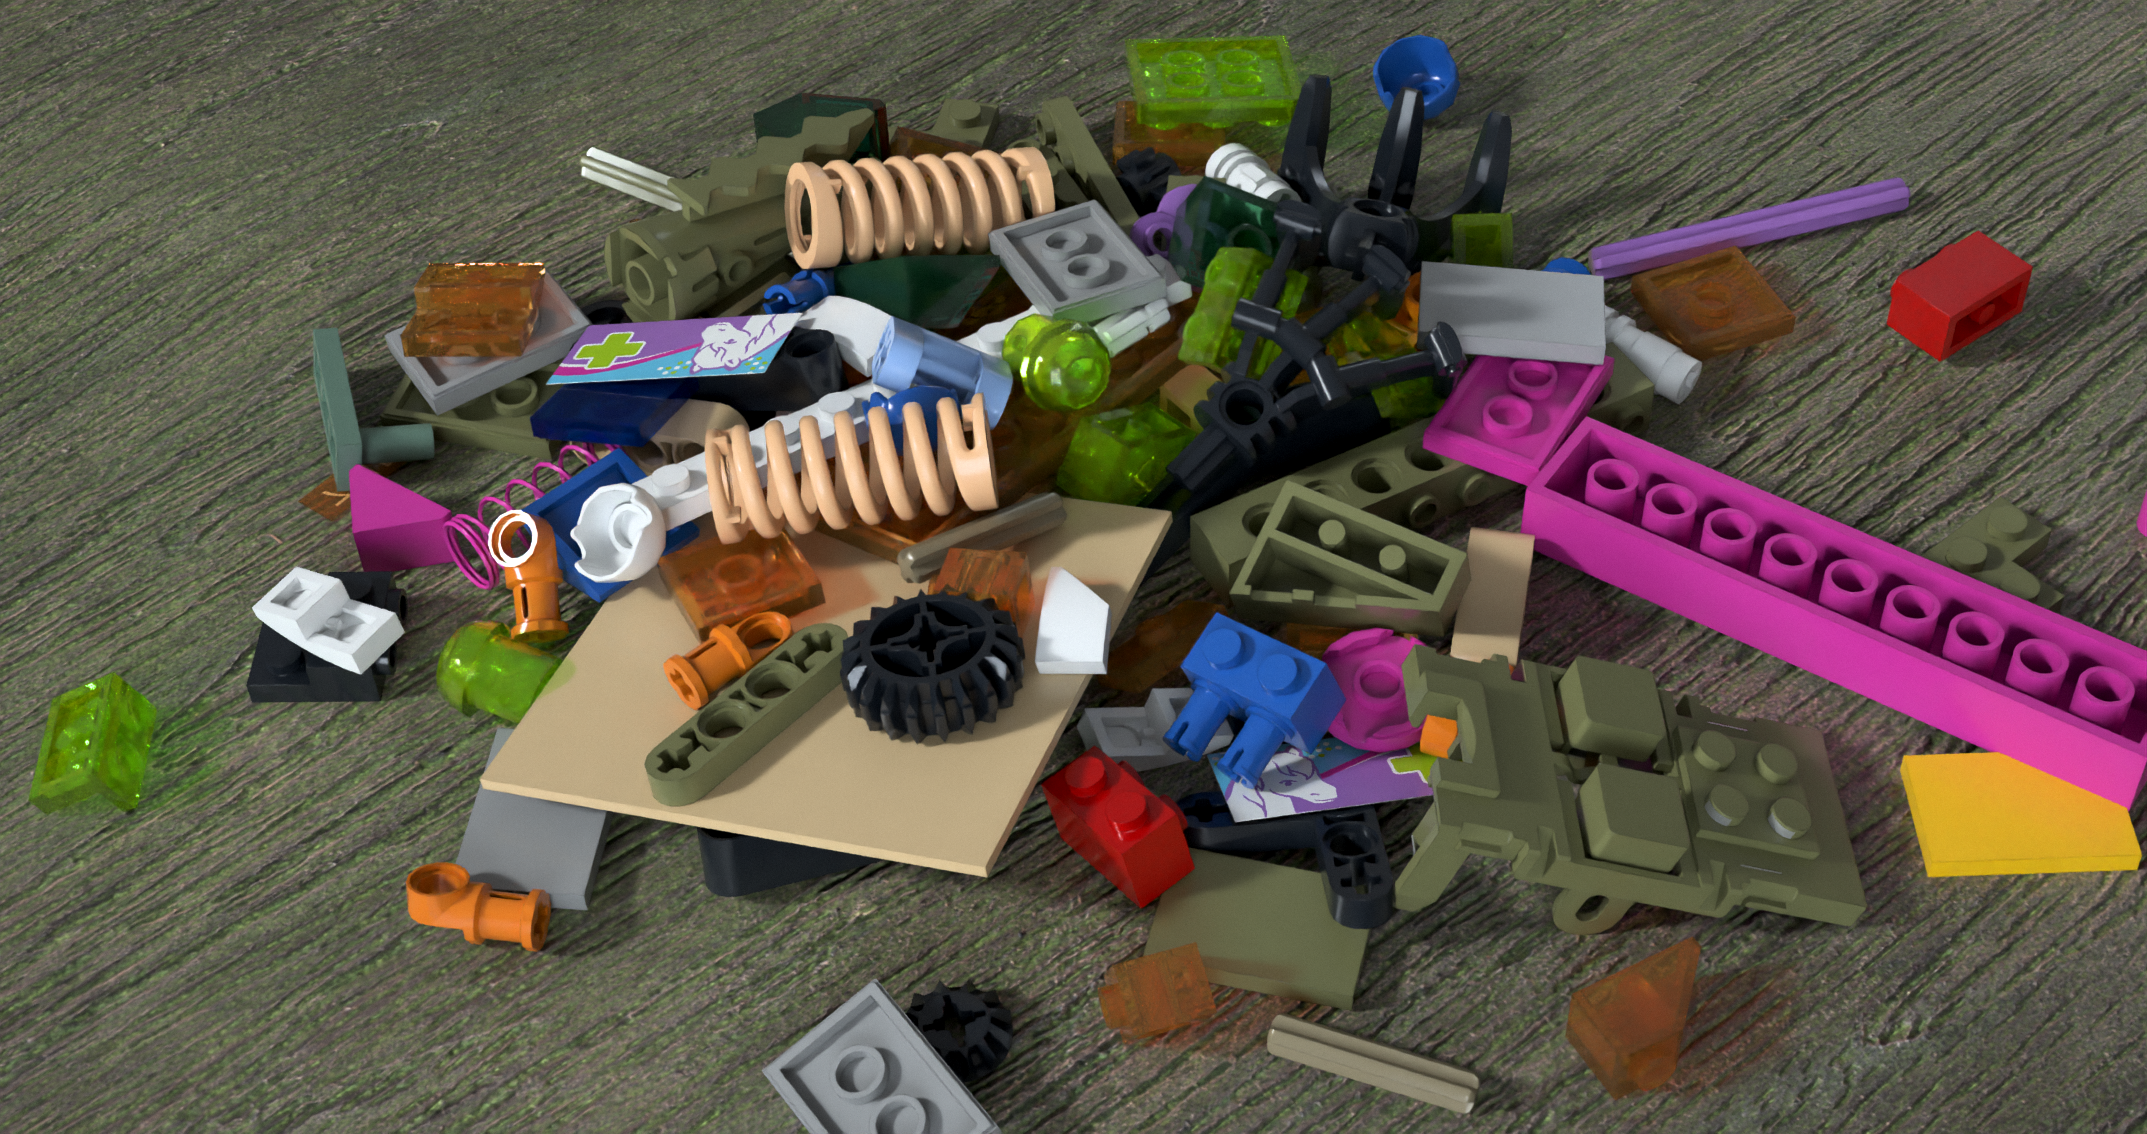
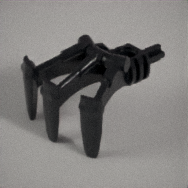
[1277,74,1512,281]
[1165,200,1468,494]

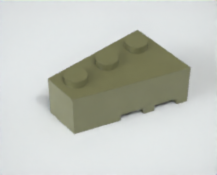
[1229,479,1471,637]

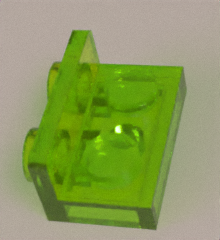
[1178,247,1309,381]
[28,672,157,815]

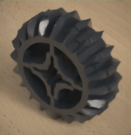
[840,586,1026,745]

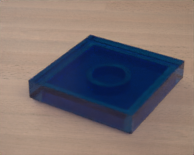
[530,377,699,447]

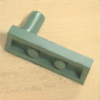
[313,328,435,492]

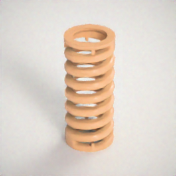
[784,147,1055,269]
[705,393,999,544]

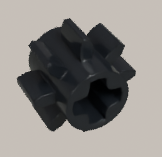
[1116,147,1181,218]

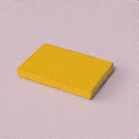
[1900,752,2142,877]

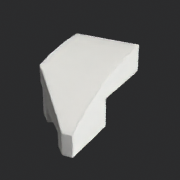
[1035,567,1112,674]

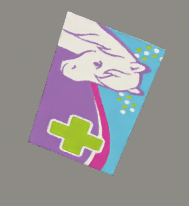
[546,313,802,385]
[1207,737,1463,822]

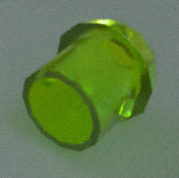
[1001,313,1112,413]
[436,620,563,725]

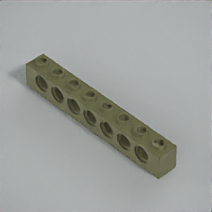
[1190,342,1655,608]

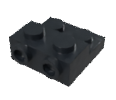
[246,571,408,703]

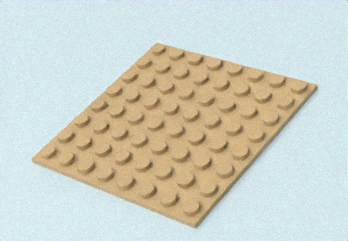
[480,467,1173,877]

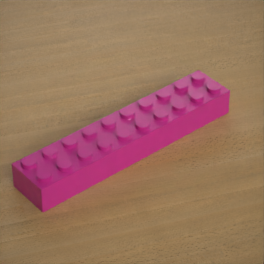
[1520,416,2147,813]

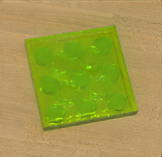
[1125,35,1302,130]

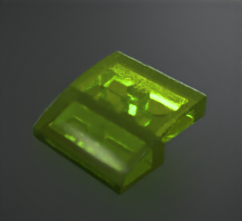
[1315,311,1446,418]

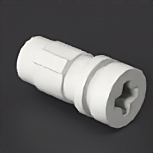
[1205,143,1301,231]
[1605,305,1702,404]

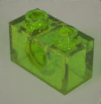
[1055,402,1197,506]

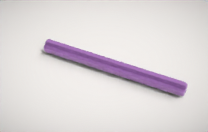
[1587,177,1911,281]

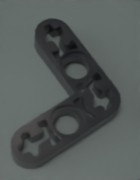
[1176,791,1393,929]

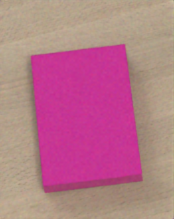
[1423,355,1615,486]

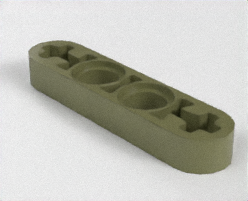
[644,623,849,806]

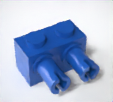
[1162,612,1347,789]

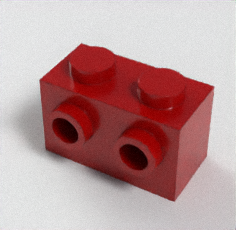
[1887,230,2033,362]
[1041,745,1195,909]

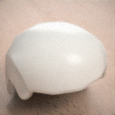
[570,483,666,583]

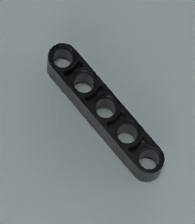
[570,329,850,411]

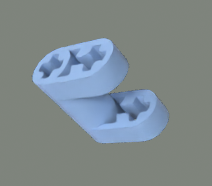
[872,316,1013,430]

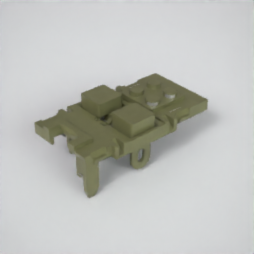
[1394,644,1867,935]

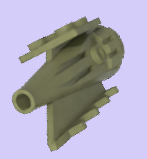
[604,108,882,323]

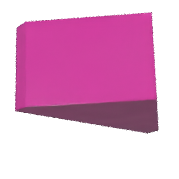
[349,464,459,572]

